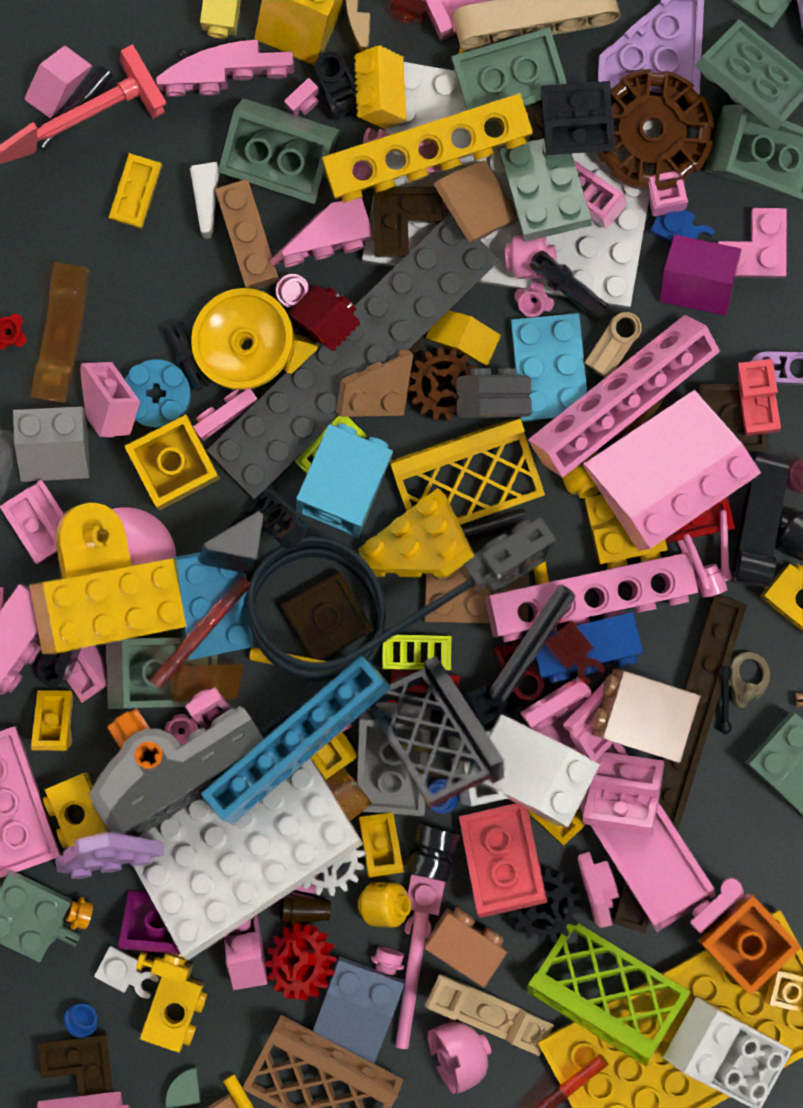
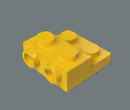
[584,494,668,570]

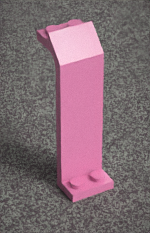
[520,676,715,933]

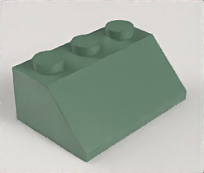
[218,98,340,204]

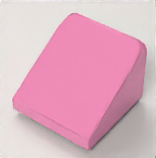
[648,171,688,216]

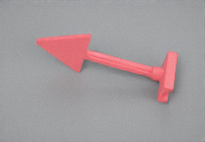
[0,44,166,164]

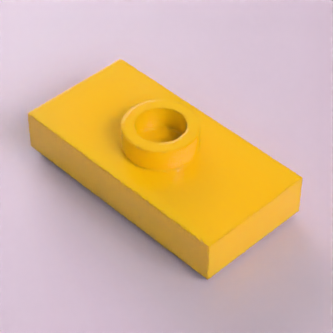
[108,153,162,229]

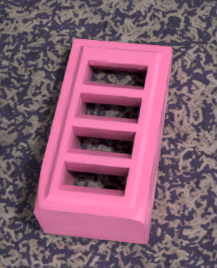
[574,160,627,229]

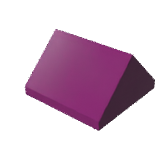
[660,235,742,316]
[119,891,181,954]

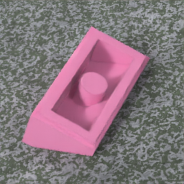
[55,645,107,703]

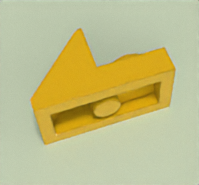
[31,690,73,751]
[359,812,403,877]

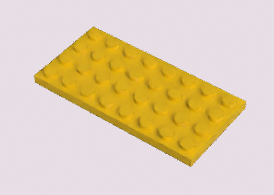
[537,909,803,1108]

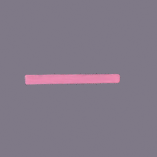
[395,911,429,1049]

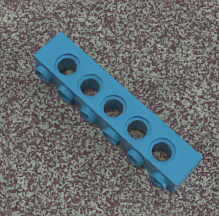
[202,656,392,824]

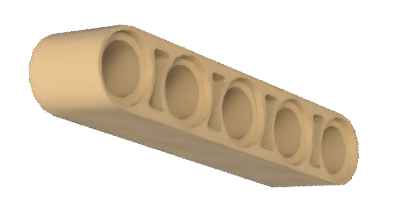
[452,0,620,50]

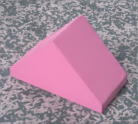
[24,46,92,120]

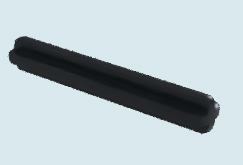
[488,585,576,705]

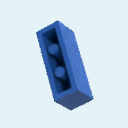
[536,612,644,684]

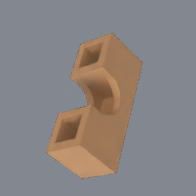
[215,179,279,290]

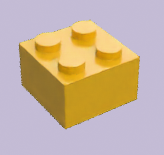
[124,415,220,510]

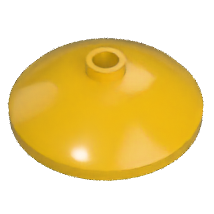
[191,288,294,390]

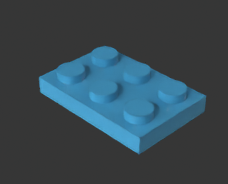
[173,552,254,660]

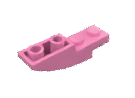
[157,40,294,97]

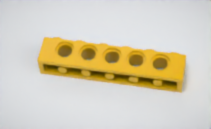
[321,93,533,203]

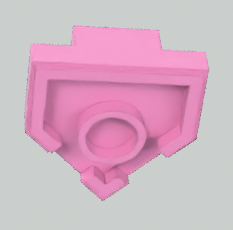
[577,852,619,928]

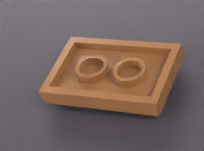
[425,567,529,624]

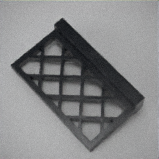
[368,656,505,808]

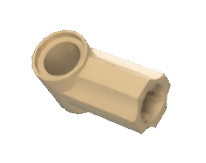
[584,312,641,378]

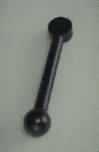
[177,37,246,61]
[719,666,732,734]

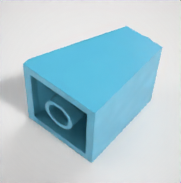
[296,423,393,538]

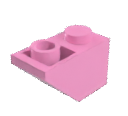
[224,914,268,990]

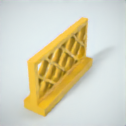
[389,417,545,525]

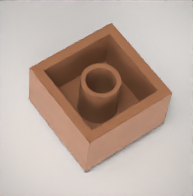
[425,907,507,987]

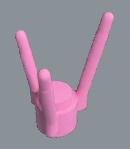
[677,510,732,597]

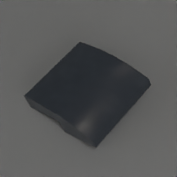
[541,81,615,155]

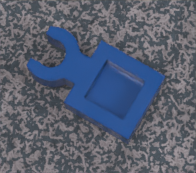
[649,210,715,244]

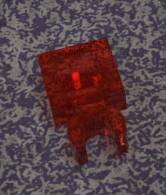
[545,621,605,685]

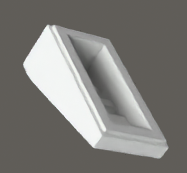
[190,162,219,239]

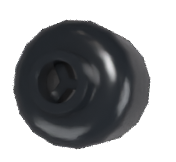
[777,511,803,561]

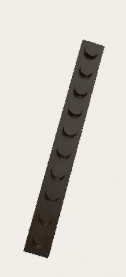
[612,595,747,934]

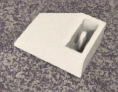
[663,997,793,1108]

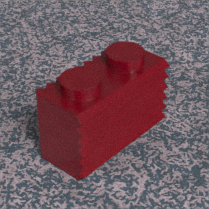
[288,284,360,351]

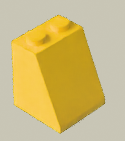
[254,0,344,67]

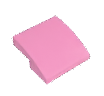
[583,752,664,835]

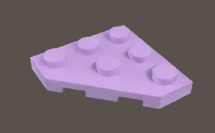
[597,0,704,96]
[55,833,164,879]

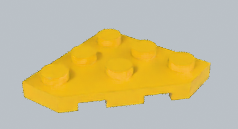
[358,488,474,577]

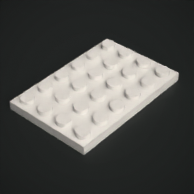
[134,758,363,960]

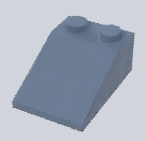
[313,956,404,1064]

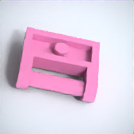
[690,878,744,935]

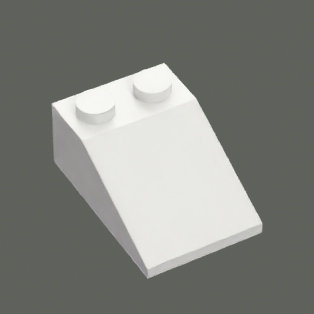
[468,715,600,827]

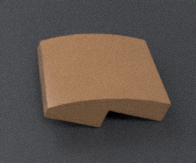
[434,160,518,243]

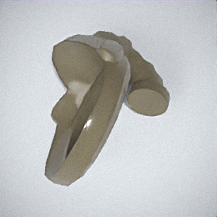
[729,652,771,709]

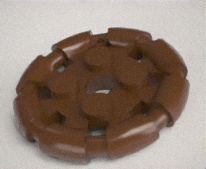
[595,69,714,191]

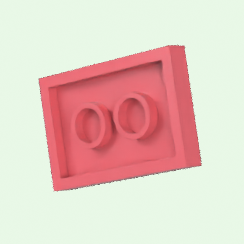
[459,803,547,918]

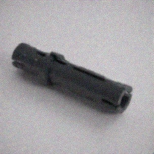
[530,251,609,321]

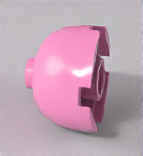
[428,1022,491,1095]

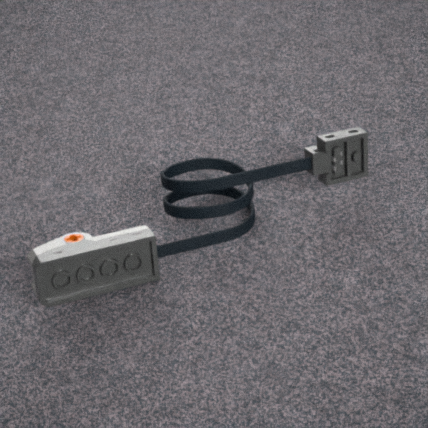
[89,517,556,837]

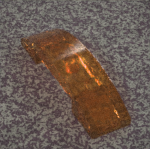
[30,262,89,403]

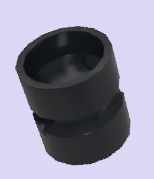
[405,823,461,882]

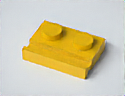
[136,951,194,984]

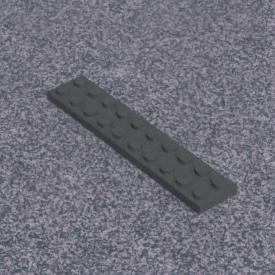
[207,212,500,499]

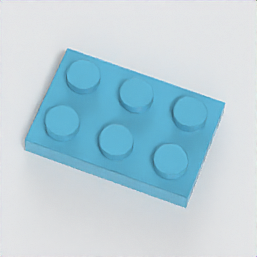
[511,313,587,422]

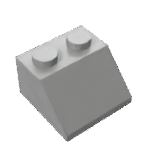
[13,407,90,482]

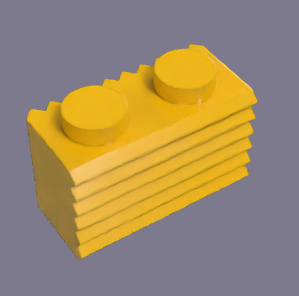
[354,46,407,129]

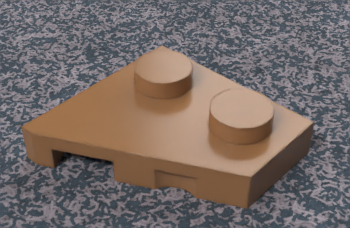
[336,349,413,417]

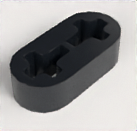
[37,648,82,687]

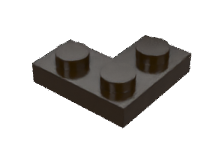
[373,186,443,258]
[38,1033,115,1096]

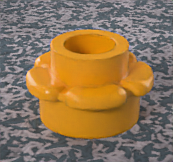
[66,897,93,930]

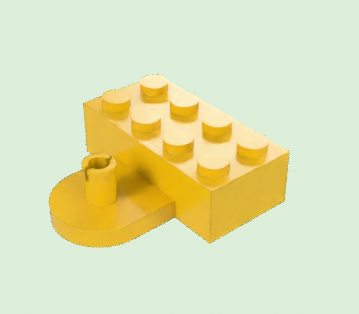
[30,503,187,654]

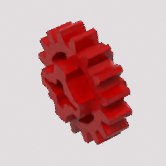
[265,923,337,1001]

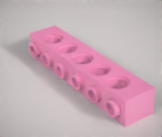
[528,315,720,478]
[484,552,698,642]

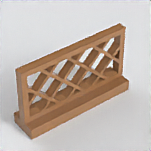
[242,1015,404,1108]

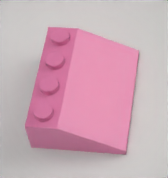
[583,390,761,551]

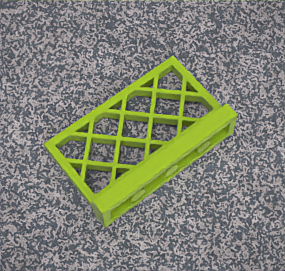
[527,923,690,1067]

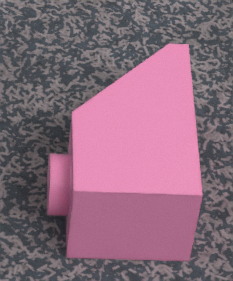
[80,362,140,437]

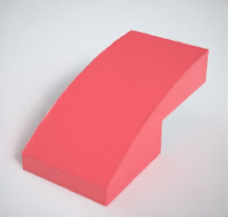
[738,359,781,436]

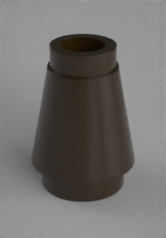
[280,892,331,926]

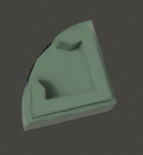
[166,1067,201,1108]

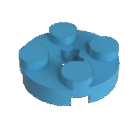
[125,359,191,429]

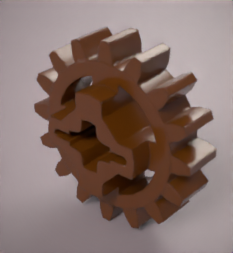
[408,347,478,423]

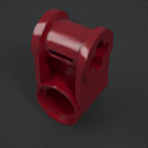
[493,634,544,702]

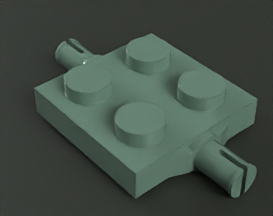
[0,869,81,962]

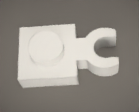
[94,945,160,999]

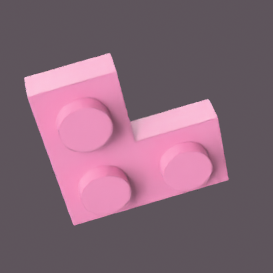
[718,208,787,278]

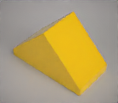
[425,310,501,367]

